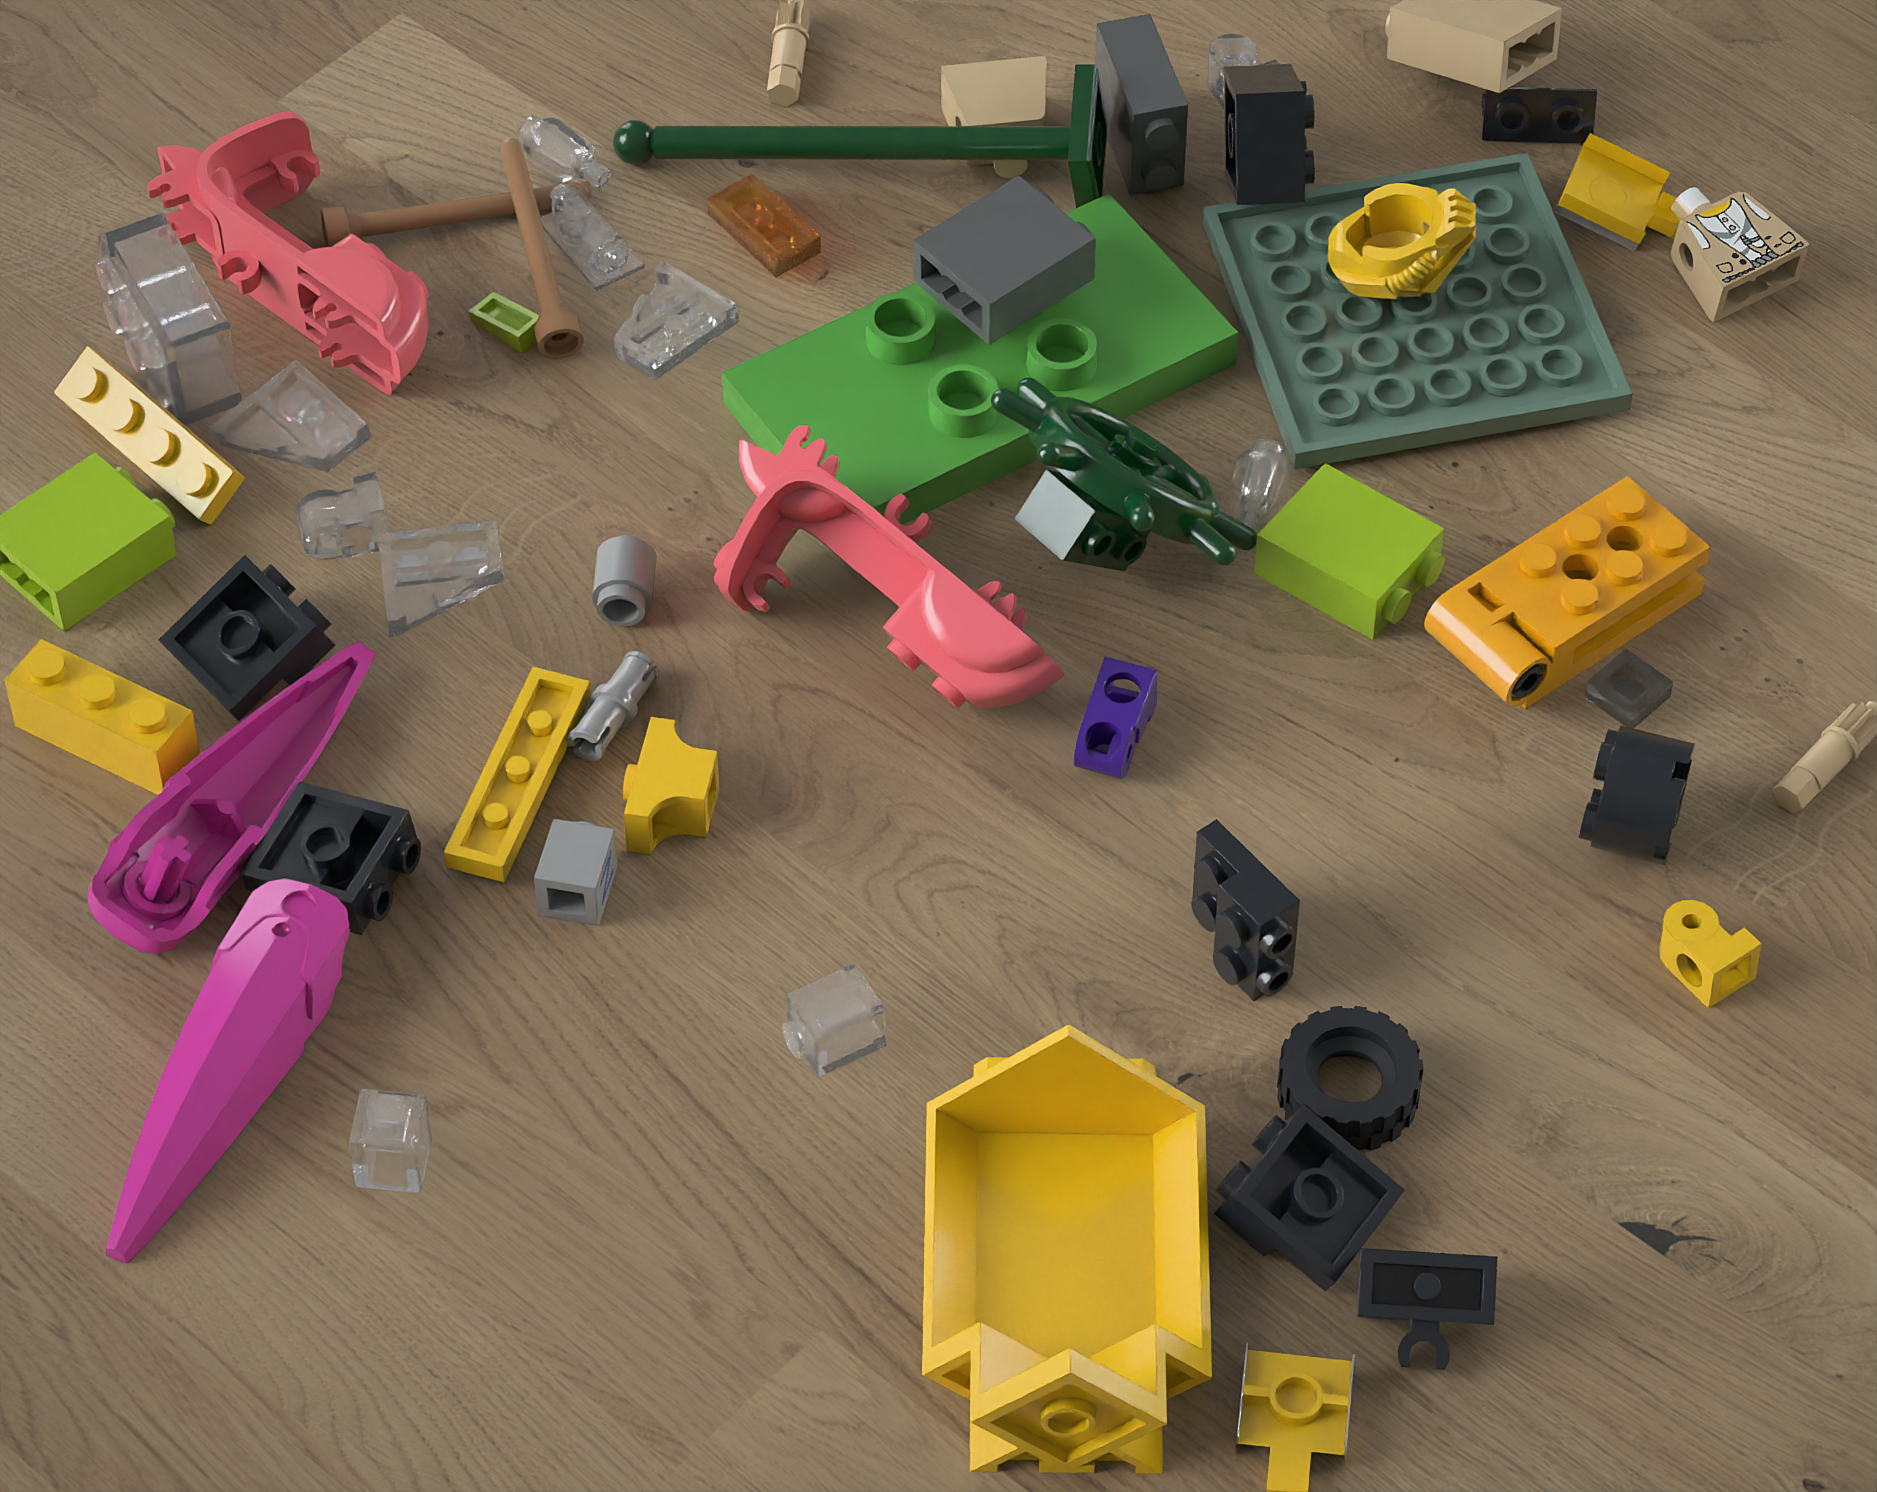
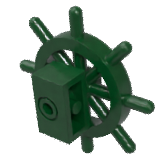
[991,378,1257,571]

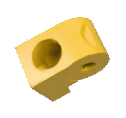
[1659,900,1762,1009]

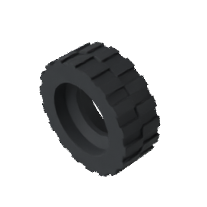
[1277,1006,1423,1151]

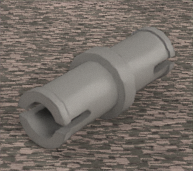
[567,651,659,762]

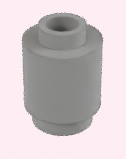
[592,535,657,626]

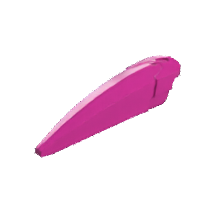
[88,641,376,954]
[106,879,350,1264]

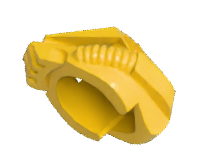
[1328,183,1476,299]

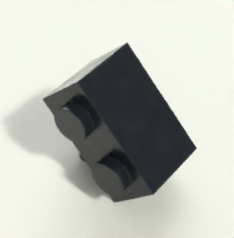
[1357,1248,1498,1370]

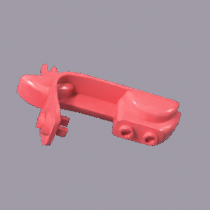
[147,111,429,395]
[714,425,1065,709]

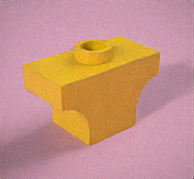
[623,717,719,855]

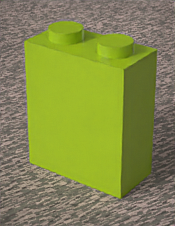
[0,452,177,632]
[1254,463,1445,640]

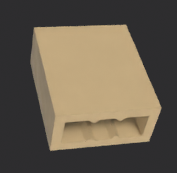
[1385,0,1562,93]

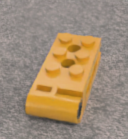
[1424,476,1711,709]

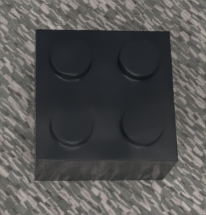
[1224,64,1315,205]

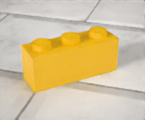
[4,639,200,795]

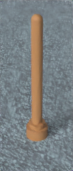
[500,138,584,359]
[321,182,591,247]

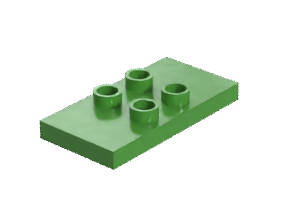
[722,193,1238,525]

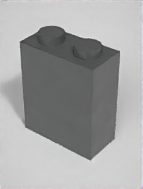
[1095,14,1188,195]
[913,175,1096,345]

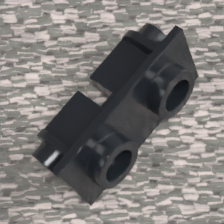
[1481,87,1597,143]

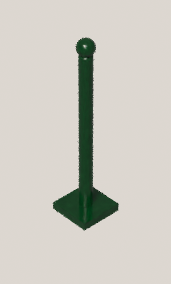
[613,64,1108,208]

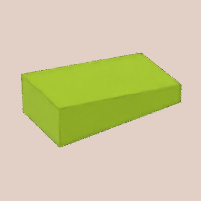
[468,292,539,354]

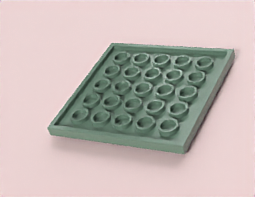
[1202,153,1633,469]

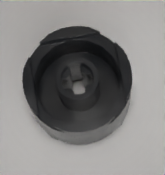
[1579,726,1695,865]

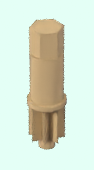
[767,0,812,107]
[1772,700,1877,814]

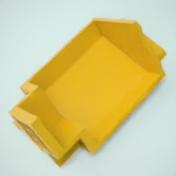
[922,1024,1212,1474]

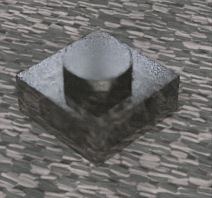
[1584,648,1673,728]

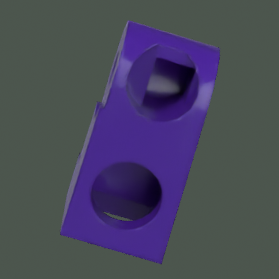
[1074,656,1157,779]

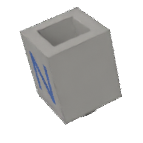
[534,819,618,926]

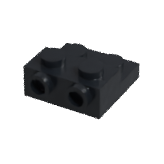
[158,555,335,721]
[241,781,421,935]
[1191,819,1300,1001]
[1213,1104,1405,1291]

